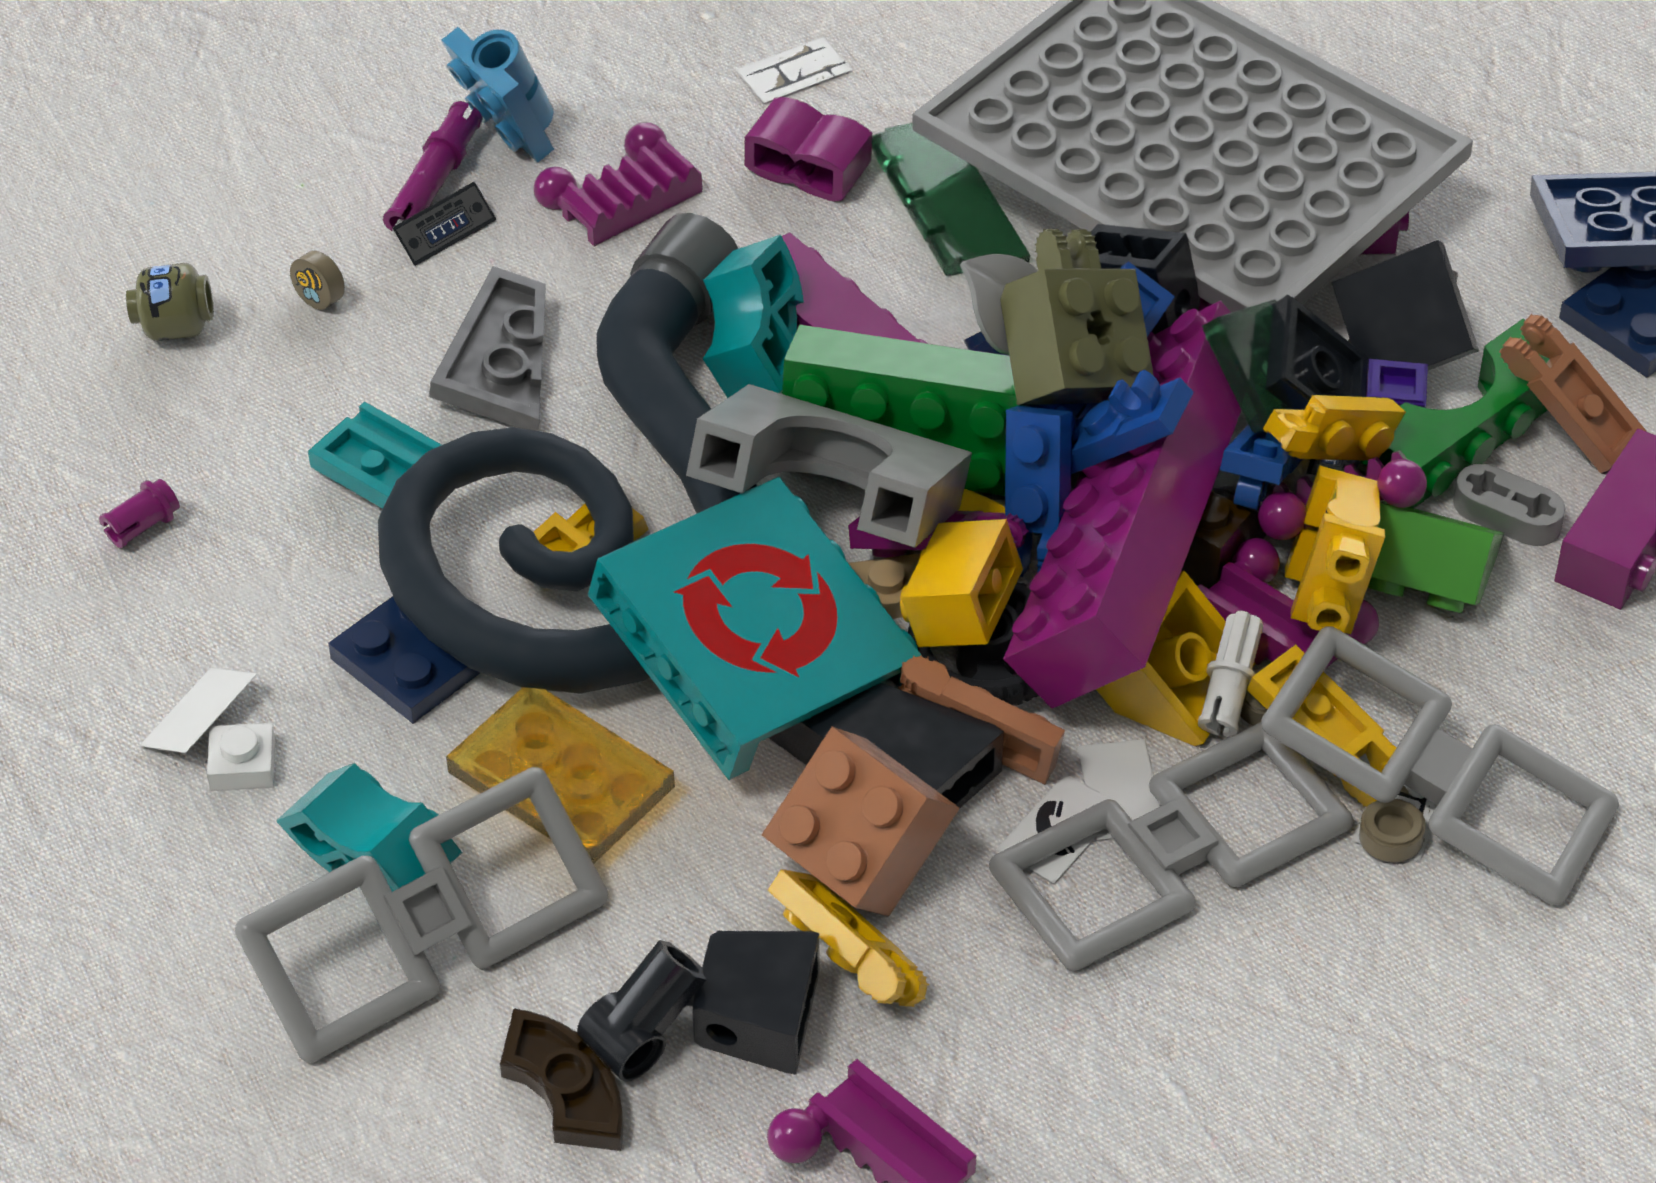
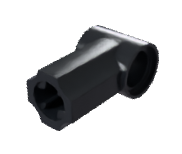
[577,940,707,1082]

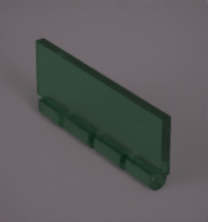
[872,123,1030,276]

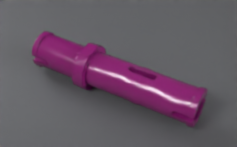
[383,101,483,231]

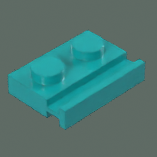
[308,401,442,509]

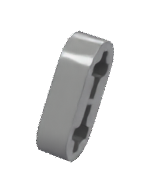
[1453,464,1566,546]

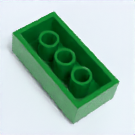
[782,324,1028,496]

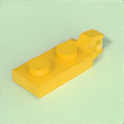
[1263,395,1406,460]

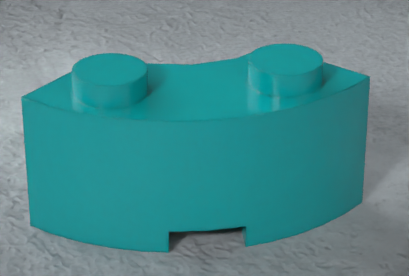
[703,234,804,398]
[276,763,463,892]

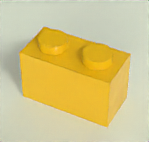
[900,519,1023,647]

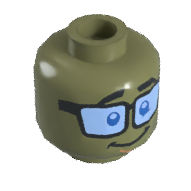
[126,263,214,341]

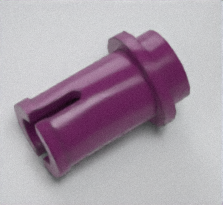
[99,479,180,548]

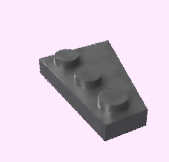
[429,266,546,431]

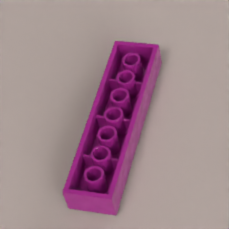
[1003,300,1264,709]

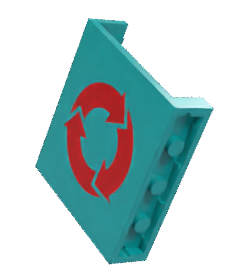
[588,477,923,780]

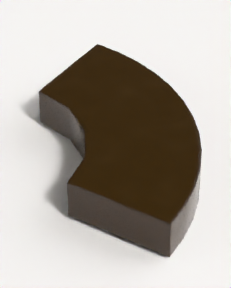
[500,1008,623,1151]

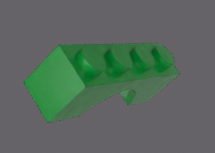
[1361,318,1549,508]

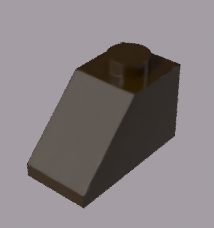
[1181,488,1267,589]

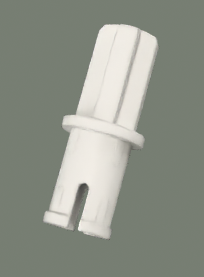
[1198,611,1263,737]

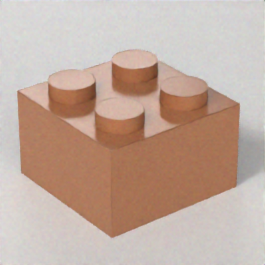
[762,727,960,916]

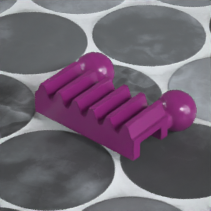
[534,122,702,246]
[1258,450,1427,540]
[1197,538,1379,669]
[767,1059,977,1183]

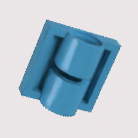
[441,27,554,163]

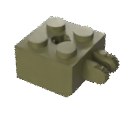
[1000,229,1154,405]

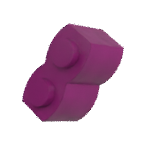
[744,97,873,201]

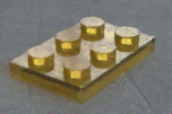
[446,687,675,864]

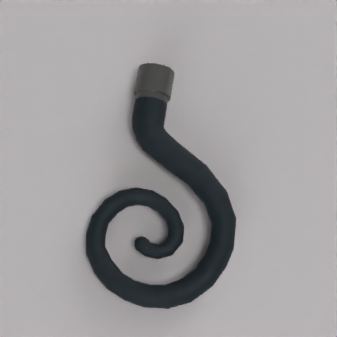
[378,213,757,694]

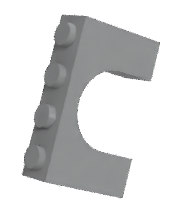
[686,384,972,547]

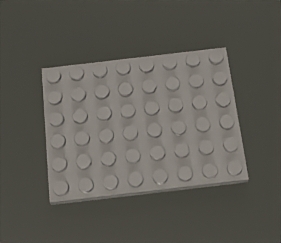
[912,0,1473,336]

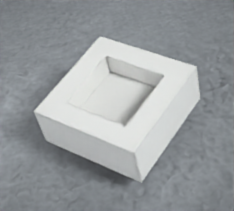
[207,723,275,791]

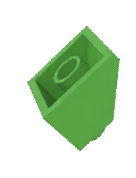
[1368,501,1505,613]

